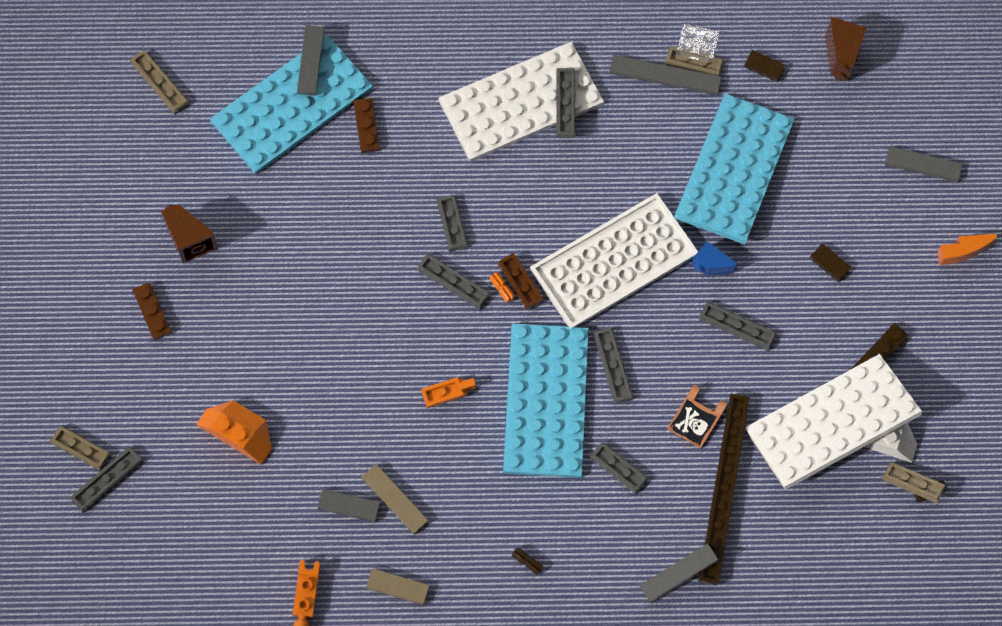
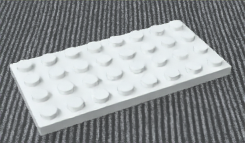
[439,42,604,162]
[530,193,698,329]
[745,354,922,490]

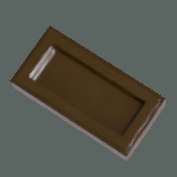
[744,50,785,82]
[810,243,851,282]

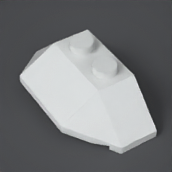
[864,423,917,463]

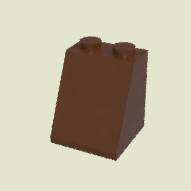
[825,16,867,81]
[161,204,218,264]

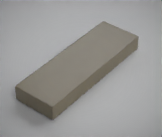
[665,46,723,76]
[50,425,111,471]
[883,462,946,503]
[366,568,430,606]

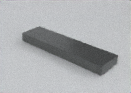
[297,25,324,96]
[556,68,575,138]
[885,146,962,183]
[417,253,490,310]
[699,301,776,351]
[593,327,633,404]
[69,446,143,513]
[640,543,719,603]

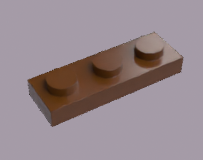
[353,98,379,154]
[497,253,543,310]
[132,282,172,341]

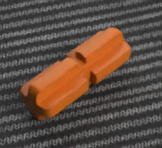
[490,272,515,303]

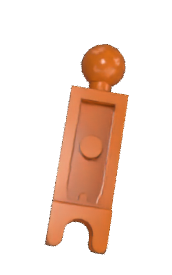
[293,560,321,626]

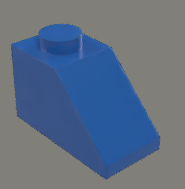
[692,241,738,275]

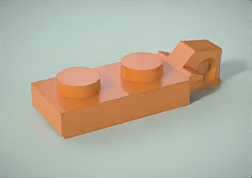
[421,377,476,409]

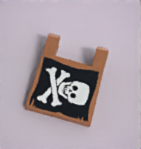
[667,385,727,449]

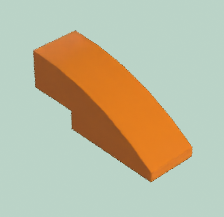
[938,234,997,266]

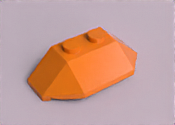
[196,400,272,465]

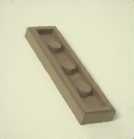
[130,50,189,115]
[361,464,428,535]

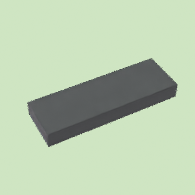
[436,195,468,252]
[590,442,648,494]
[318,489,380,522]

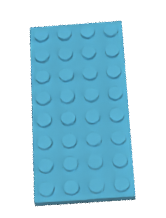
[210,35,373,174]
[674,93,794,245]
[503,324,588,478]

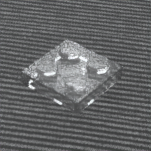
[676,23,719,63]

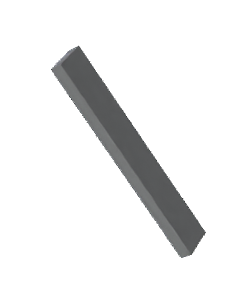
[609,55,721,95]

